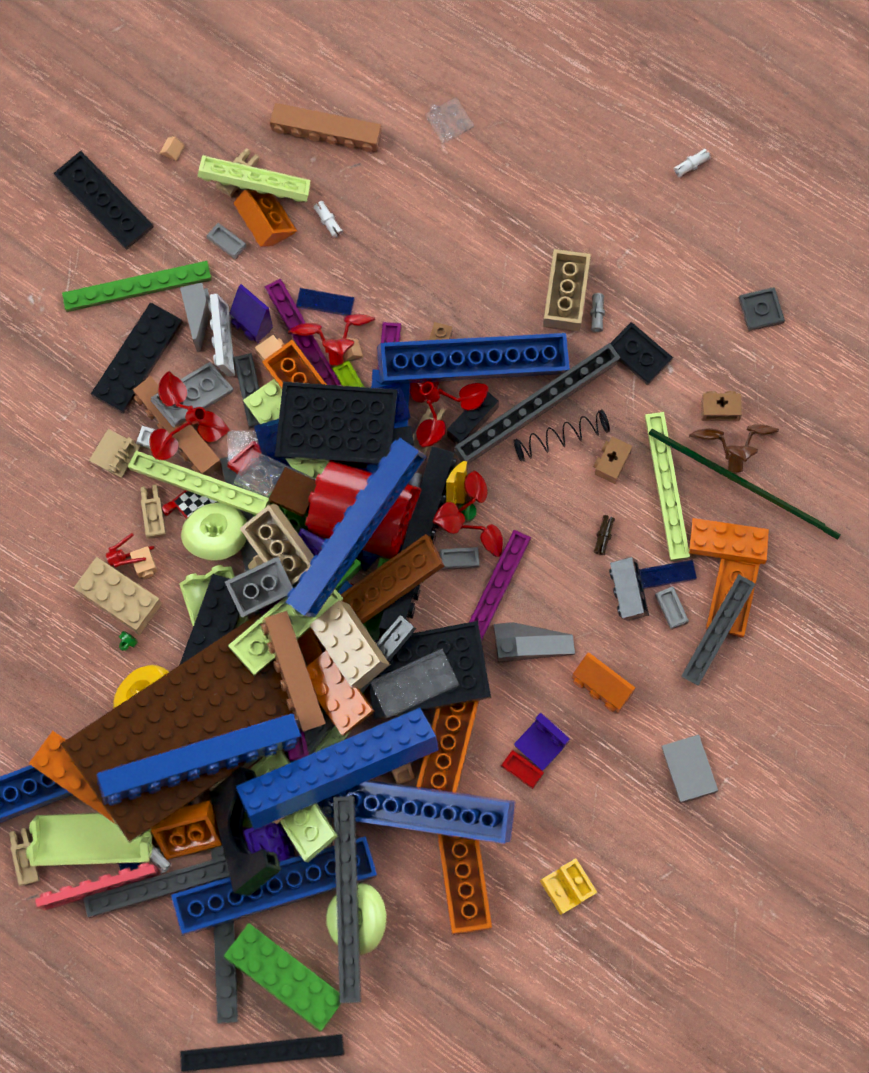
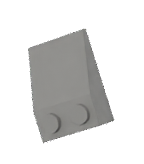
[180,283,211,352]
[225,557,293,617]

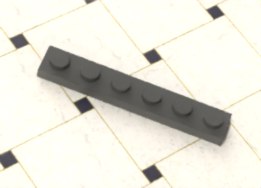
[681,574,756,686]

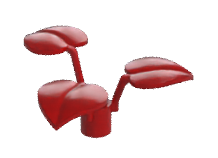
[288,314,376,365]
[149,371,230,461]
[410,382,489,447]
[432,470,503,557]

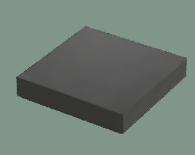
[738,287,785,332]

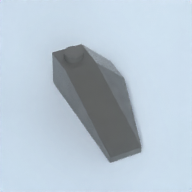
[494,622,575,663]

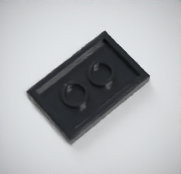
[610,322,673,385]

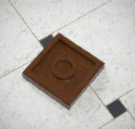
[268,467,316,517]

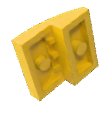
[446,461,467,505]
[540,859,597,915]

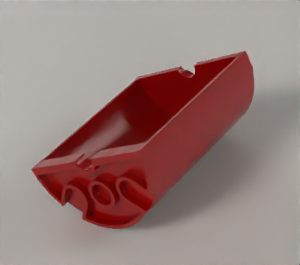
[305,461,422,559]

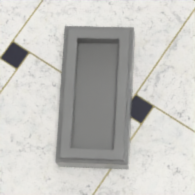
[206,223,247,259]
[440,547,479,569]
[655,587,689,629]

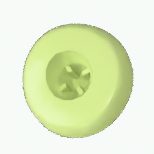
[181,502,247,560]
[326,883,386,955]

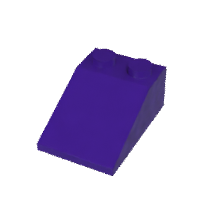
[229,284,273,343]

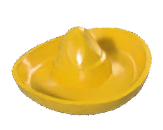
[113,665,169,709]

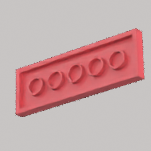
[35,863,160,911]

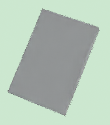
[661,735,718,803]

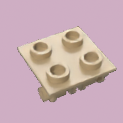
[89,429,141,478]

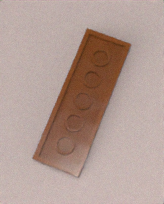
[341,534,445,624]

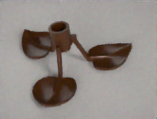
[689,424,779,473]

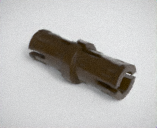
[593,515,615,555]

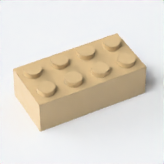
[543,249,591,331]
[240,504,314,587]
[74,557,162,635]
[310,600,390,689]

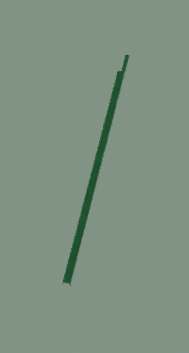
[649,429,841,540]

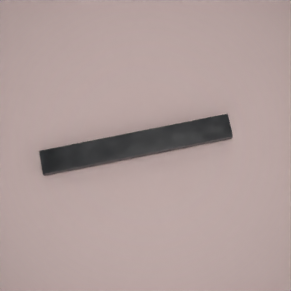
[180,1034,344,1072]

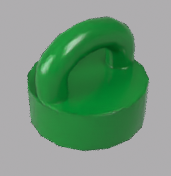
[458,501,477,522]
[119,631,138,651]

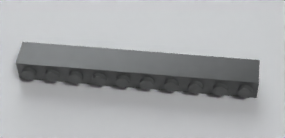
[454,343,620,465]

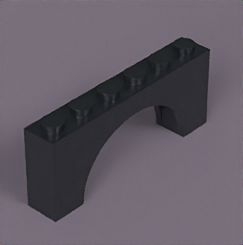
[209,766,281,897]

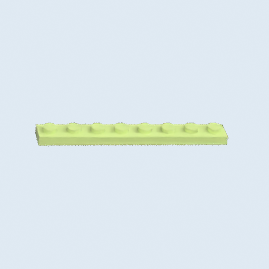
[645,412,690,561]
[128,451,270,515]

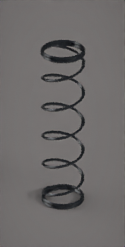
[513,409,610,462]

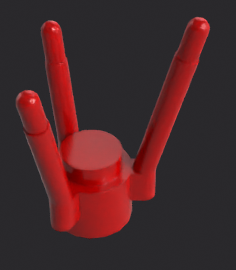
[106,533,154,568]

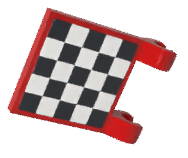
[162,490,218,531]

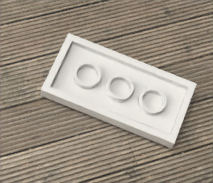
[208,294,235,377]

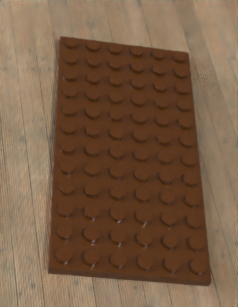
[61,613,323,843]

